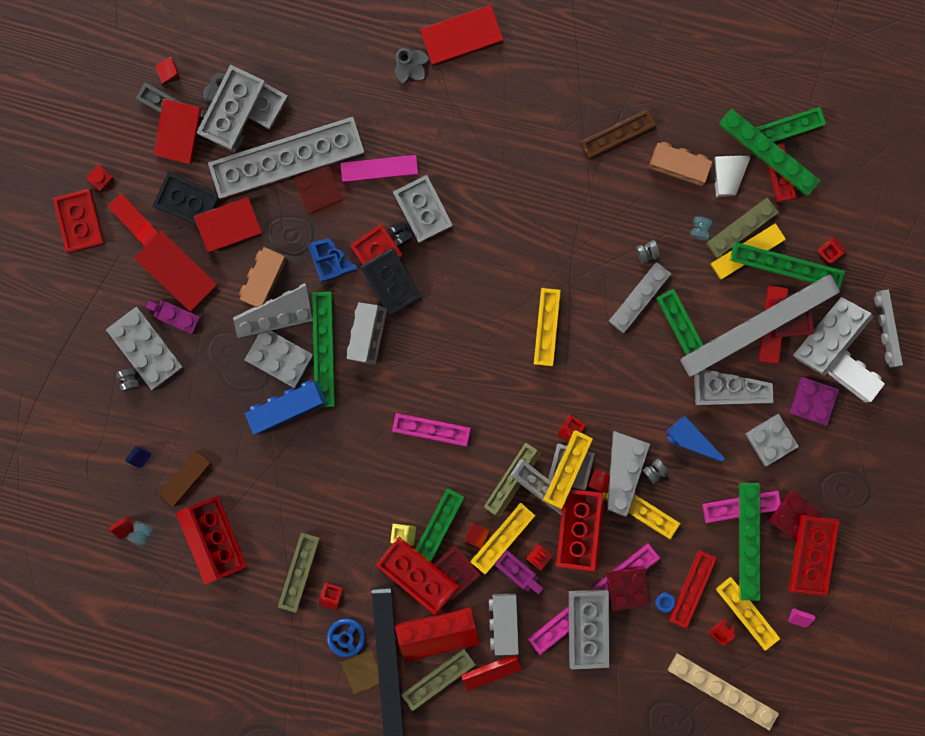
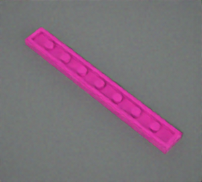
[528,543,660,655]

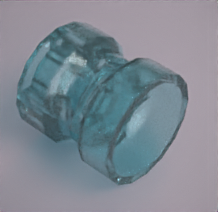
[690,216,713,240]
[127,521,153,547]

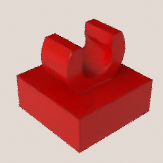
[526,543,552,571]
[708,619,736,646]

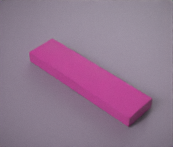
[341,155,418,183]
[392,413,471,447]
[702,490,781,523]

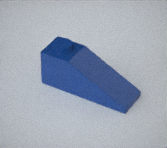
[666,416,725,461]

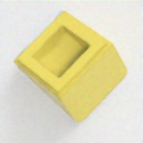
[390,524,416,546]

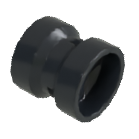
[388,221,414,247]

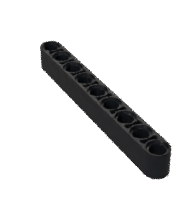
[372,586,404,736]

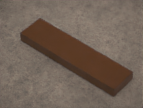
[580,109,657,160]

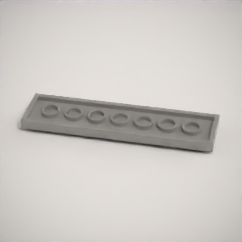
[208,117,365,200]

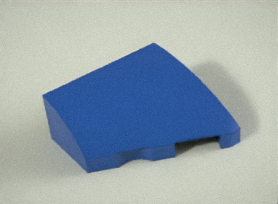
[308,238,357,283]

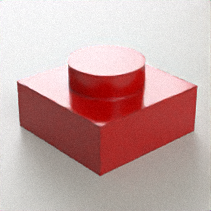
[86,164,114,192]

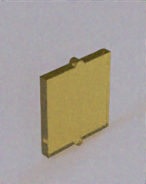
[341,650,379,694]

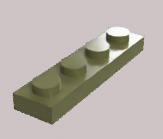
[705,198,779,258]
[484,443,541,518]
[278,532,320,613]
[401,648,475,711]

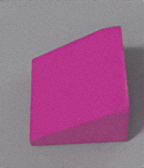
[789,608,815,628]

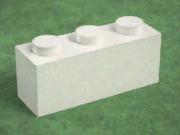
[828,350,885,403]

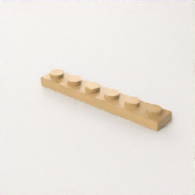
[668,653,779,731]

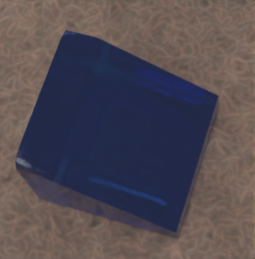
[125,445,151,468]

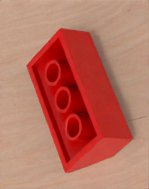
[556,489,606,571]
[176,496,247,585]
[395,606,480,662]

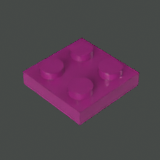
[789,377,839,426]

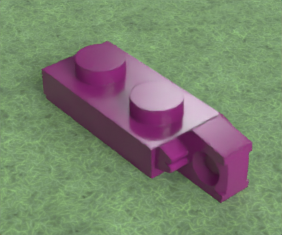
[146,300,201,334]
[494,549,543,594]

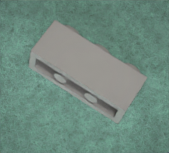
[346,302,387,365]
[489,593,518,655]

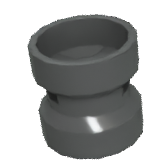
[635,240,660,264]
[116,368,140,392]
[642,458,669,485]

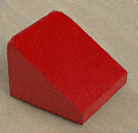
[156,57,180,84]
[817,237,846,265]
[558,415,586,442]
[587,468,610,493]
[109,517,136,539]
[464,523,489,548]
[318,582,343,610]

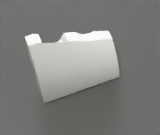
[714,156,750,197]

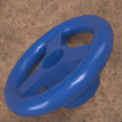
[327,619,366,657]

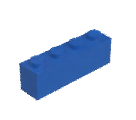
[245,380,328,435]

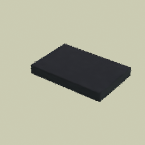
[153,172,219,226]
[360,247,422,316]

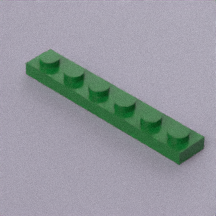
[718,109,820,196]
[729,242,845,290]
[312,292,335,407]
[739,483,760,601]

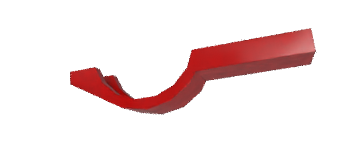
[107,194,158,246]

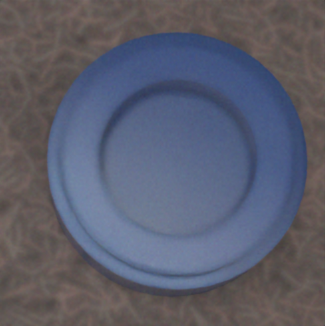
[655,592,675,613]

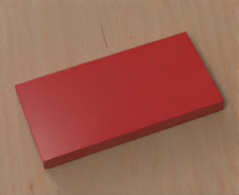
[420,5,503,66]
[134,231,217,311]
[789,515,840,596]
[376,536,459,615]

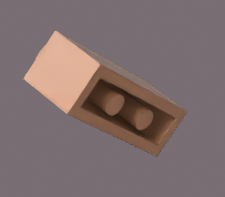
[648,142,712,186]
[239,247,287,307]

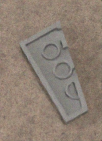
[233,283,313,338]
[694,369,773,405]
[607,431,650,517]

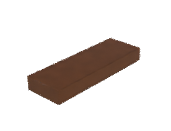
[158,450,211,507]

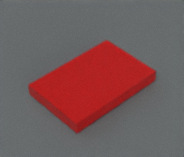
[154,99,202,164]
[53,189,105,254]
[194,197,262,253]

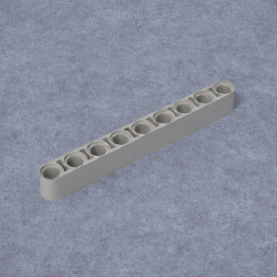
[680,274,840,377]

